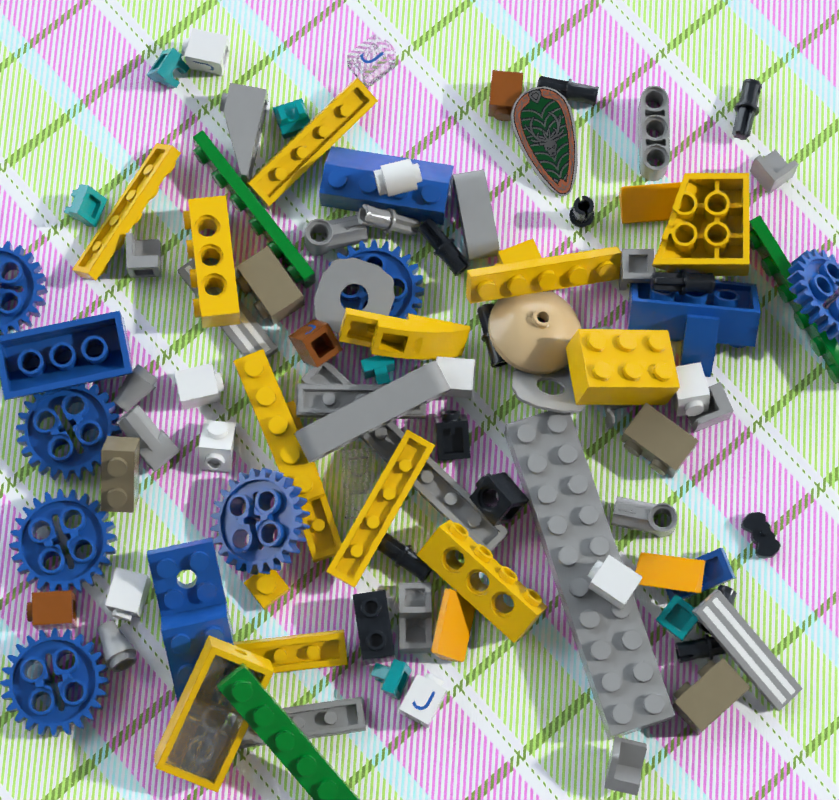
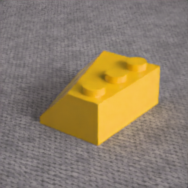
[652,173,750,276]

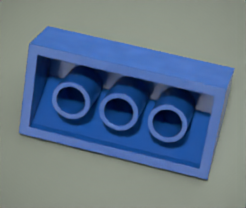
[319,146,454,226]
[627,280,761,348]
[0,310,133,401]

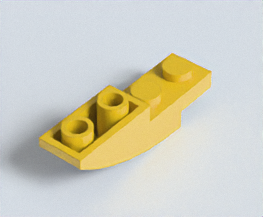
[339,308,470,360]

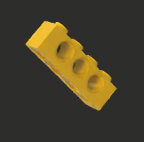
[183,195,240,328]
[417,520,548,643]

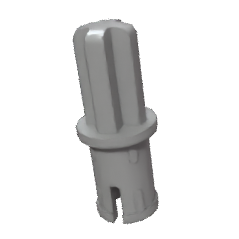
[358,204,419,236]

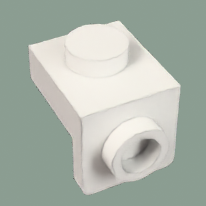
[198,420,236,472]

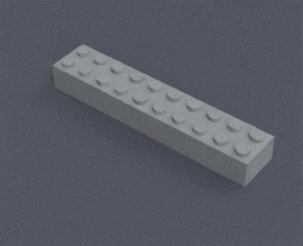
[504,411,675,740]

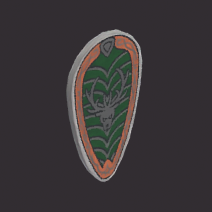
[511,86,578,196]

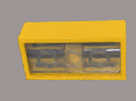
[154,635,274,793]

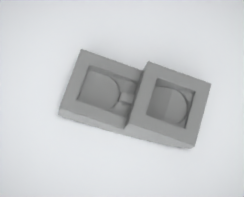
[399,582,432,654]

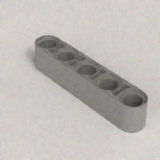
[294,361,451,463]

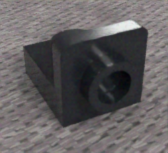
[434,410,471,461]

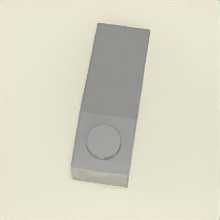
[220,83,269,186]

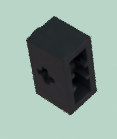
[353,590,396,666]

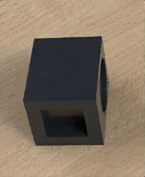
[469,472,529,526]

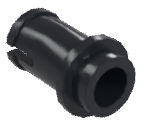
[569,196,594,228]

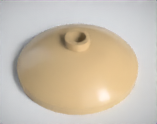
[488,291,581,374]

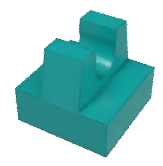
[146,48,190,89]
[273,98,310,140]
[64,184,107,227]
[361,355,395,385]
[656,594,699,641]
[371,658,412,700]

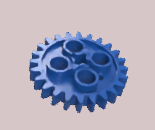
[328,239,424,319]
[0,240,48,335]
[787,249,839,344]
[16,383,122,482]
[210,468,310,575]
[9,489,118,593]
[0,628,110,737]

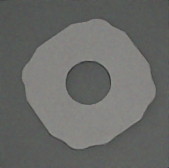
[314,258,395,333]
[512,367,586,414]

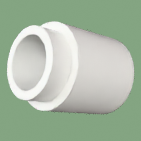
[374,158,422,197]

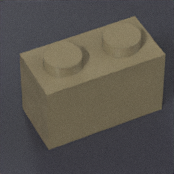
[236,246,305,326]
[621,403,699,478]
[101,436,140,513]
[672,658,751,735]

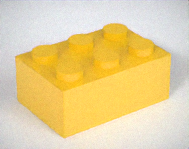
[565,329,680,405]

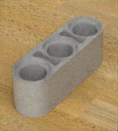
[638,85,670,181]
[452,169,500,261]

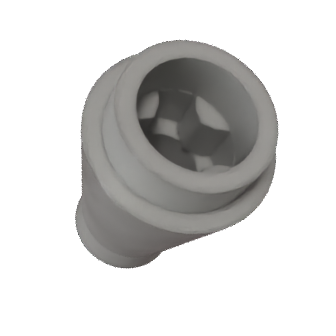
[113,364,158,412]
[97,620,137,672]

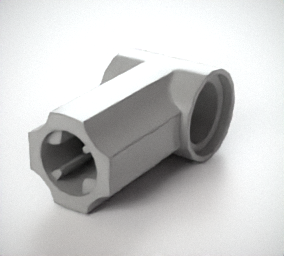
[304,215,368,256]
[116,405,180,472]
[611,496,677,538]

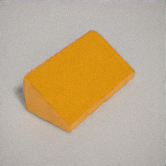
[619,182,681,224]
[635,552,705,593]
[431,588,476,662]

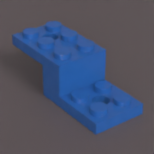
[147,537,234,712]

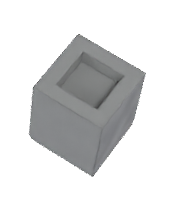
[750,149,799,194]
[126,233,162,278]
[619,249,655,290]
[687,382,734,433]
[604,737,647,795]

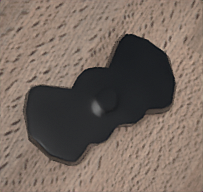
[741,512,781,559]

